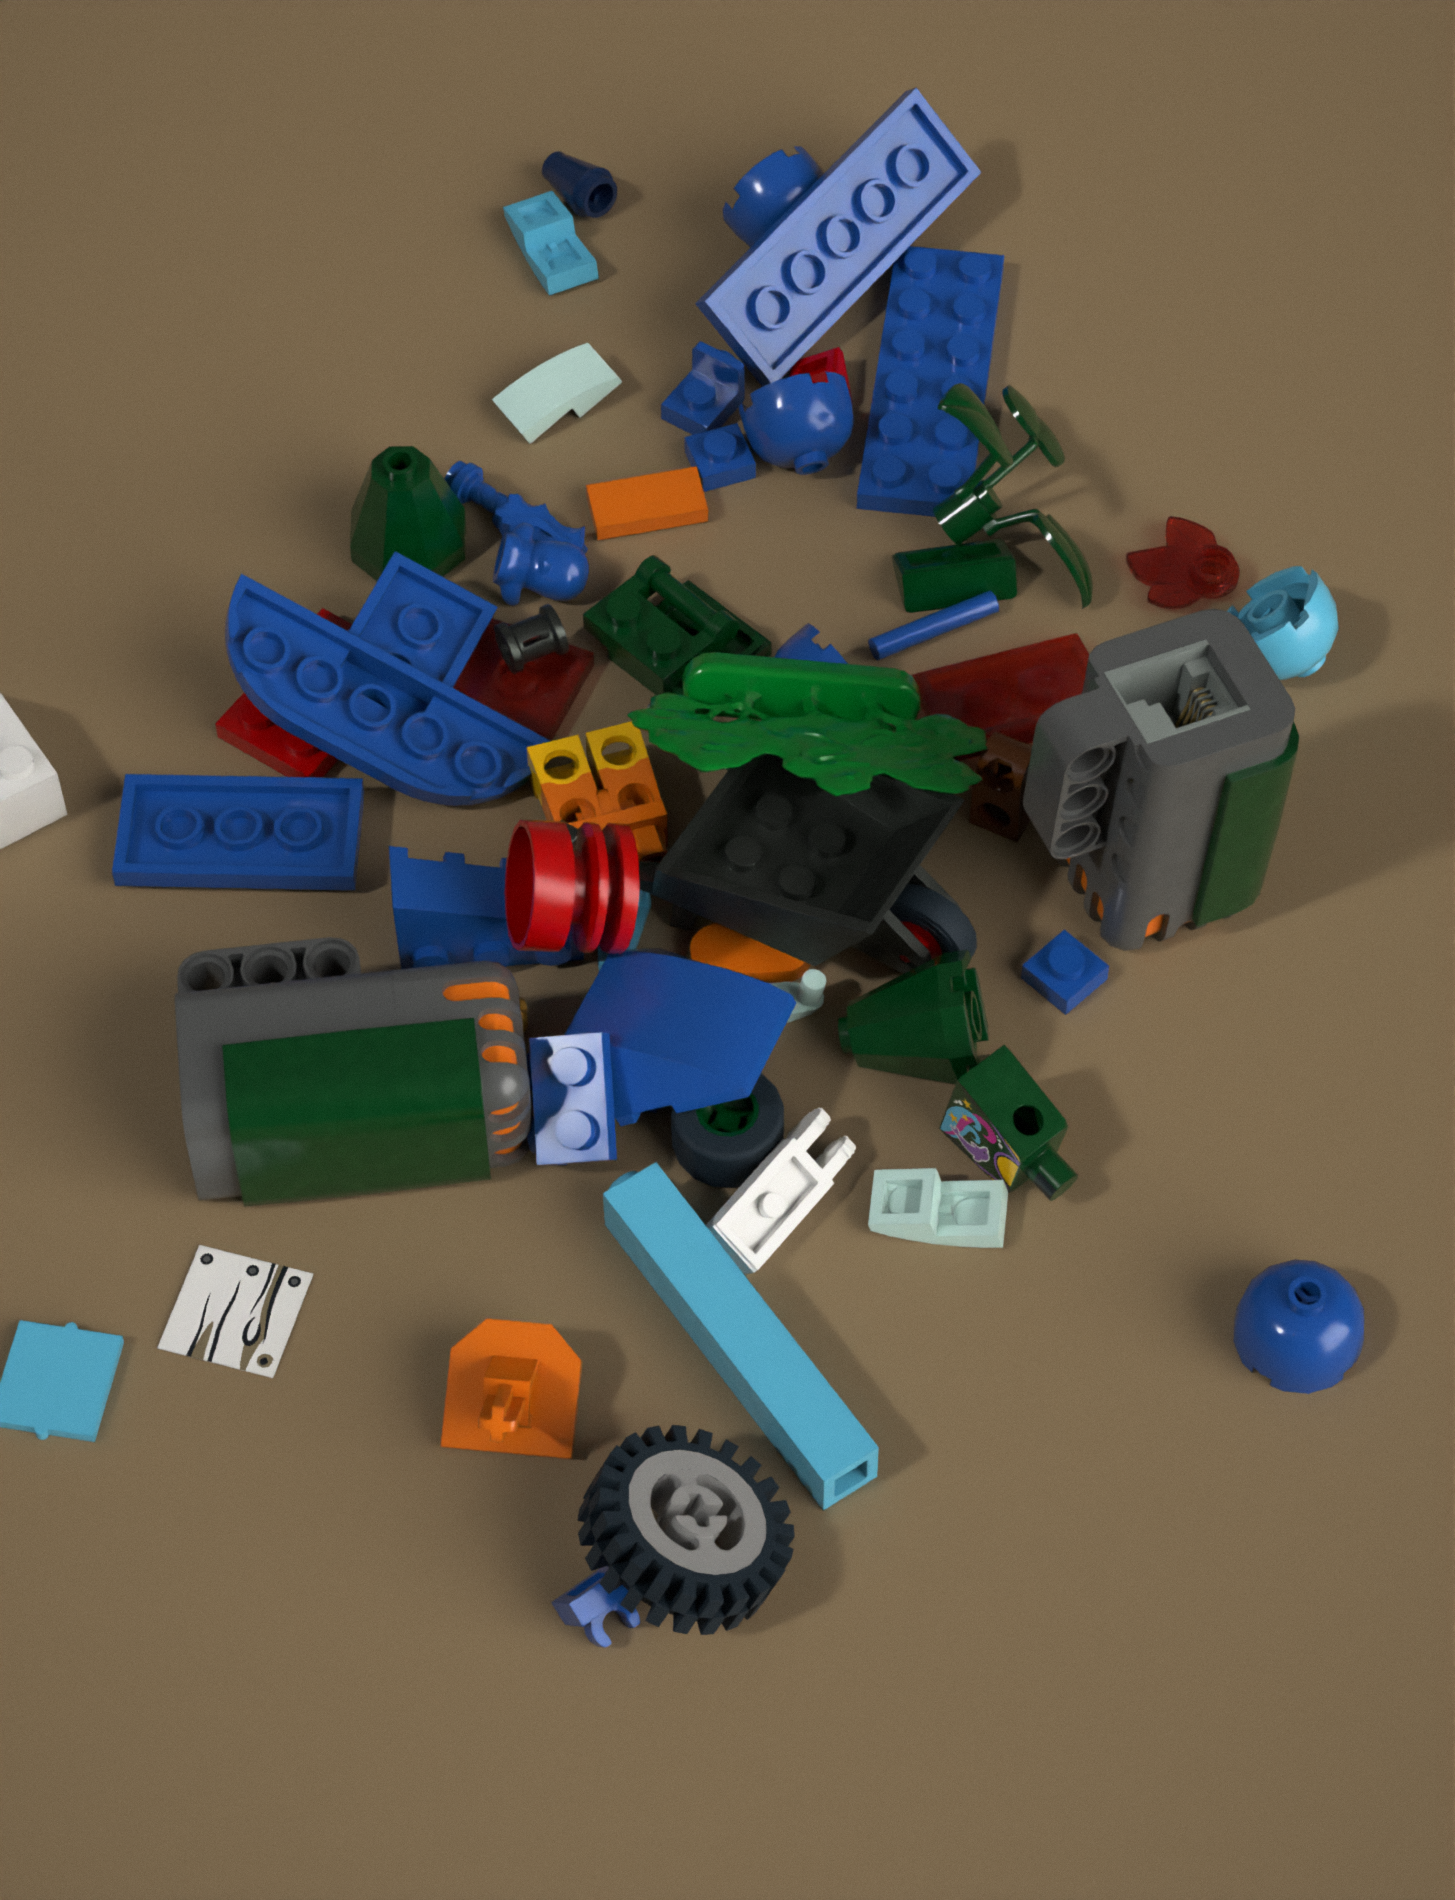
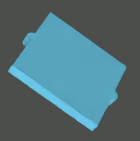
[0,1320,124,1442]

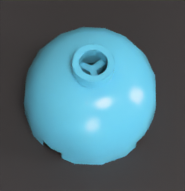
[1227,566,1339,680]

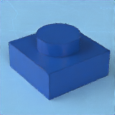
[684,423,756,492]
[1021,929,1109,1015]

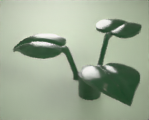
[933,383,1093,609]

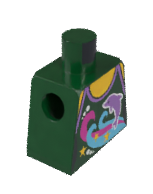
[939,1044,1078,1201]

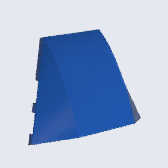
[564,948,796,1127]

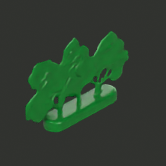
[627,652,987,797]

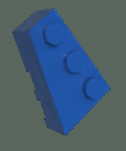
[389,846,584,969]

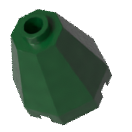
[350,446,466,581]
[838,949,990,1084]

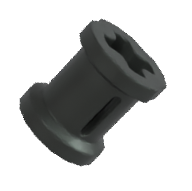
[494,604,569,674]

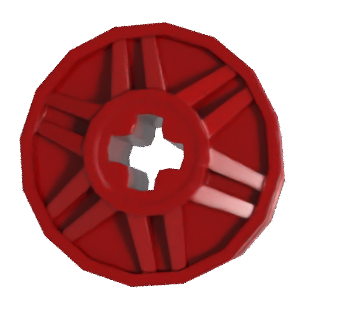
[505,820,640,954]

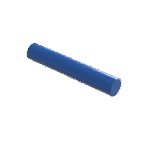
[868,590,999,661]

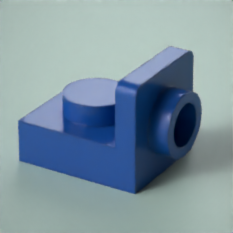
[661,341,745,435]

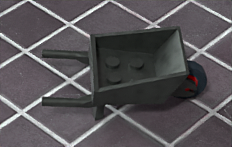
[560,701,977,974]

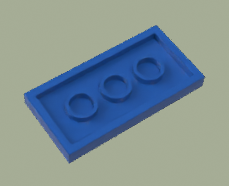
[112,774,365,890]

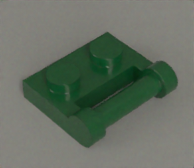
[583,555,739,693]

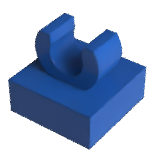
[551,1566,640,1648]

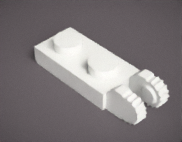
[706,1107,856,1274]

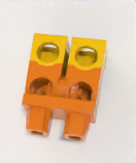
[527,721,668,863]

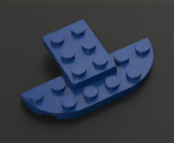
[225,551,550,806]

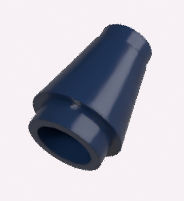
[542,151,618,218]

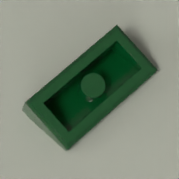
[892,538,1017,613]

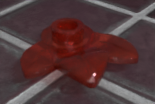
[1126,516,1240,609]

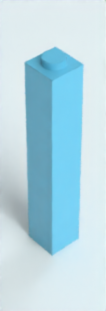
[603,1162,879,1511]

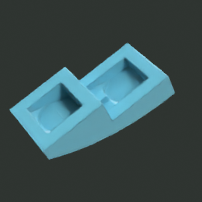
[503,191,599,296]

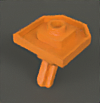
[440,1318,583,1460]

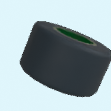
[671,1073,784,1188]

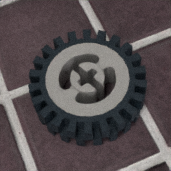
[577,1425,795,1635]

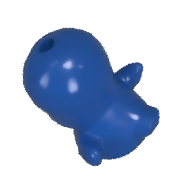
[493,523,589,606]

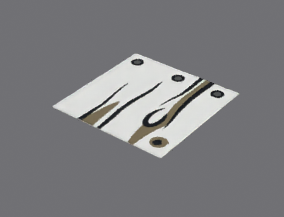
[157,1245,313,1378]

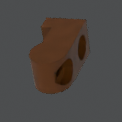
[969,731,1032,843]

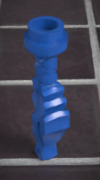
[444,461,588,554]

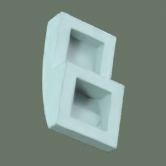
[492,343,622,444]
[868,1168,1008,1248]

